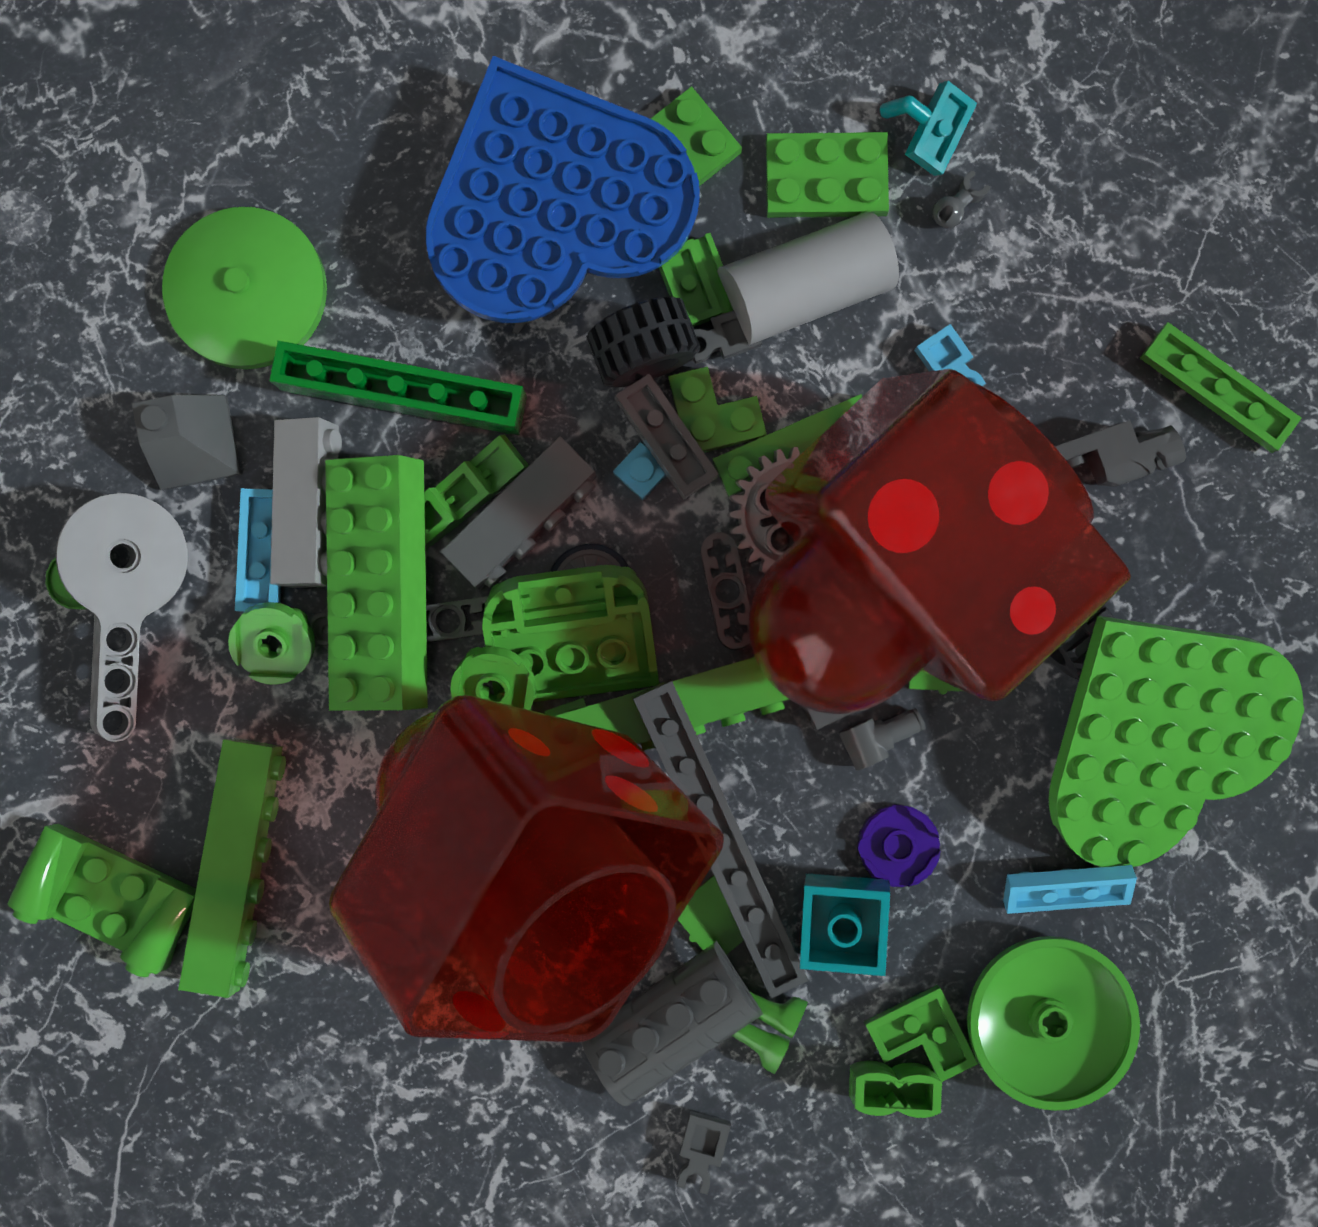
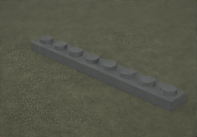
[632,679,809,999]

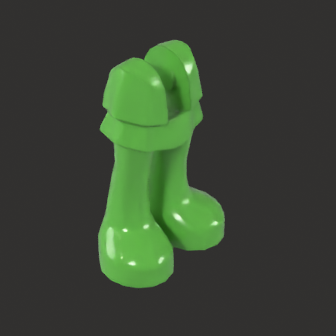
[732,991,808,1074]

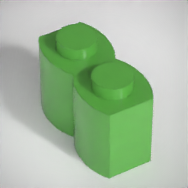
[849,1060,942,1118]

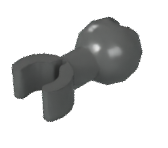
[933,171,990,229]

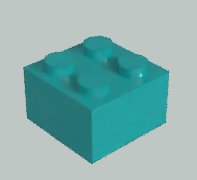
[800,873,890,976]

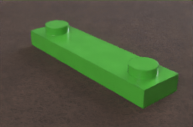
[1140,322,1302,453]
[712,394,878,498]

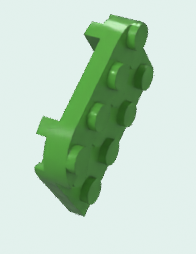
[482,565,659,702]

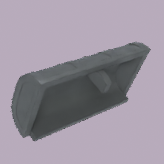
[582,941,763,1106]

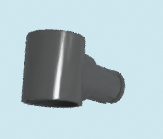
[839,708,925,771]

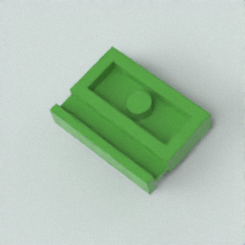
[659,233,733,327]

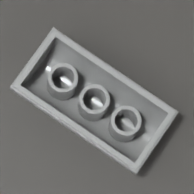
[717,211,899,345]

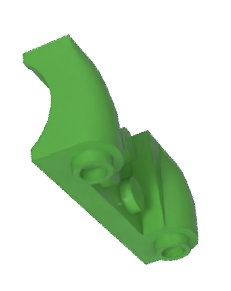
[7,824,196,977]

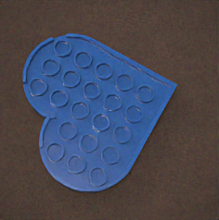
[426,56,700,323]

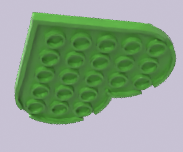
[1049,616,1304,867]

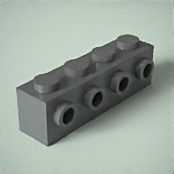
[441,436,597,590]

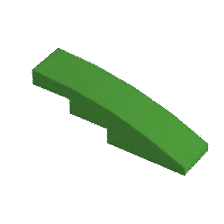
[424,435,529,551]

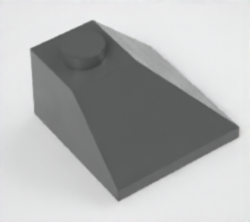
[132,395,242,491]

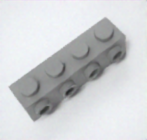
[270,417,342,588]

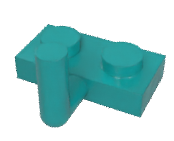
[880,81,977,176]

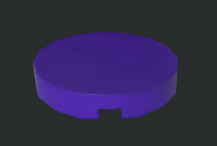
[857,804,941,887]

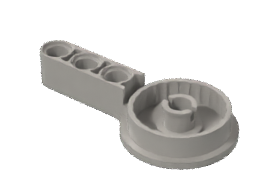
[56,493,188,742]

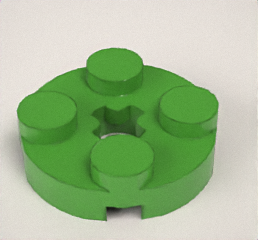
[228,602,315,685]
[450,647,536,729]

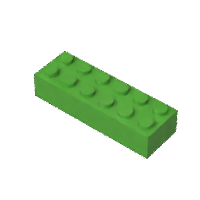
[325,455,428,711]

